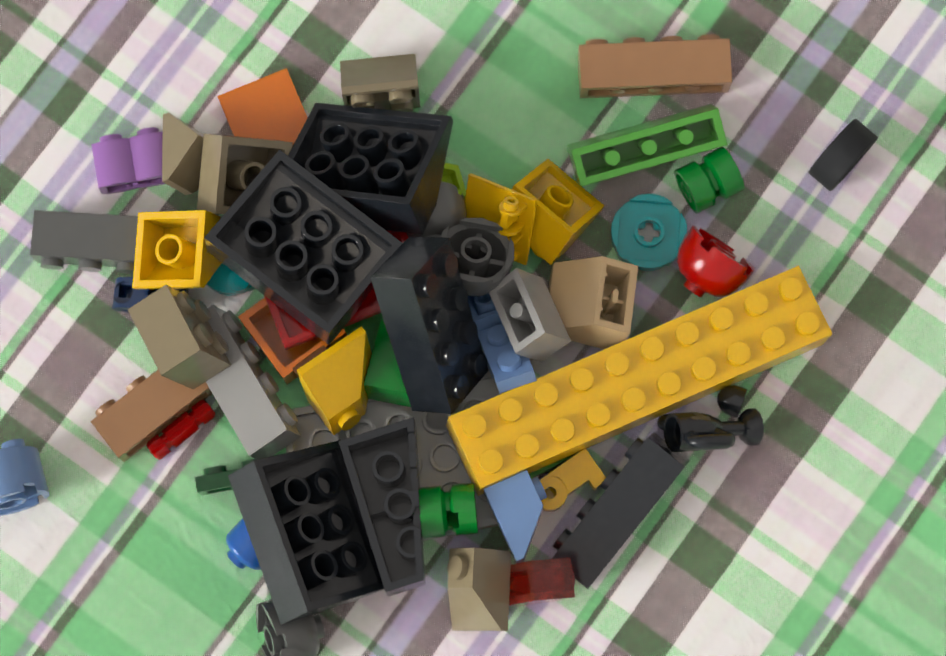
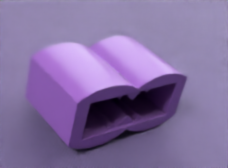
[91,127,165,194]

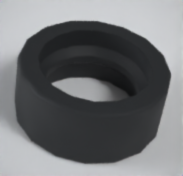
[808,119,878,191]

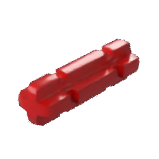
[146,399,215,460]

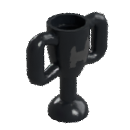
[657,408,764,452]

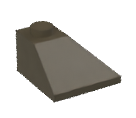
[447,547,511,631]

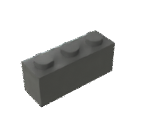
[30,210,138,274]

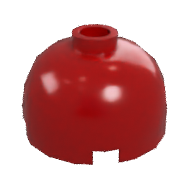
[677,226,755,298]

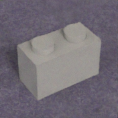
[489,268,571,362]

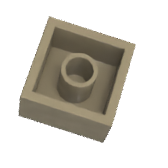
[197,133,293,214]
[128,284,231,389]

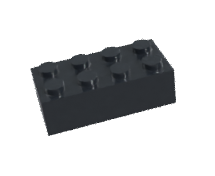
[370,236,488,414]

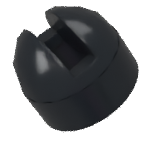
[717,385,748,418]

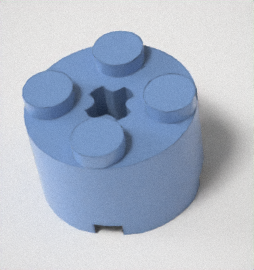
[0,439,50,516]

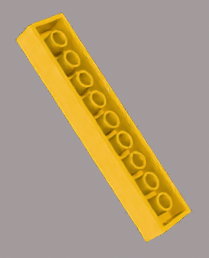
[446,265,833,496]

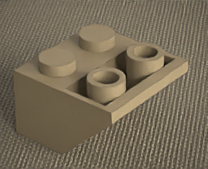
[340,54,420,112]

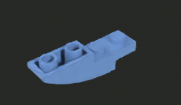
[468,294,537,393]

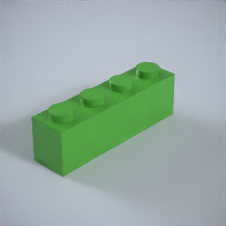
[566,104,728,187]

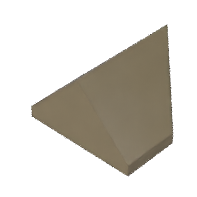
[162,112,204,195]

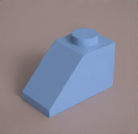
[484,470,547,565]

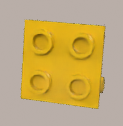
[465,173,537,265]

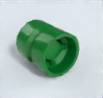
[674,147,745,214]
[419,483,478,539]

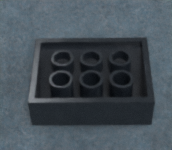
[288,103,453,235]
[204,150,403,345]
[228,439,385,625]

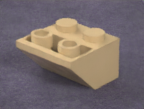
[548,256,638,349]

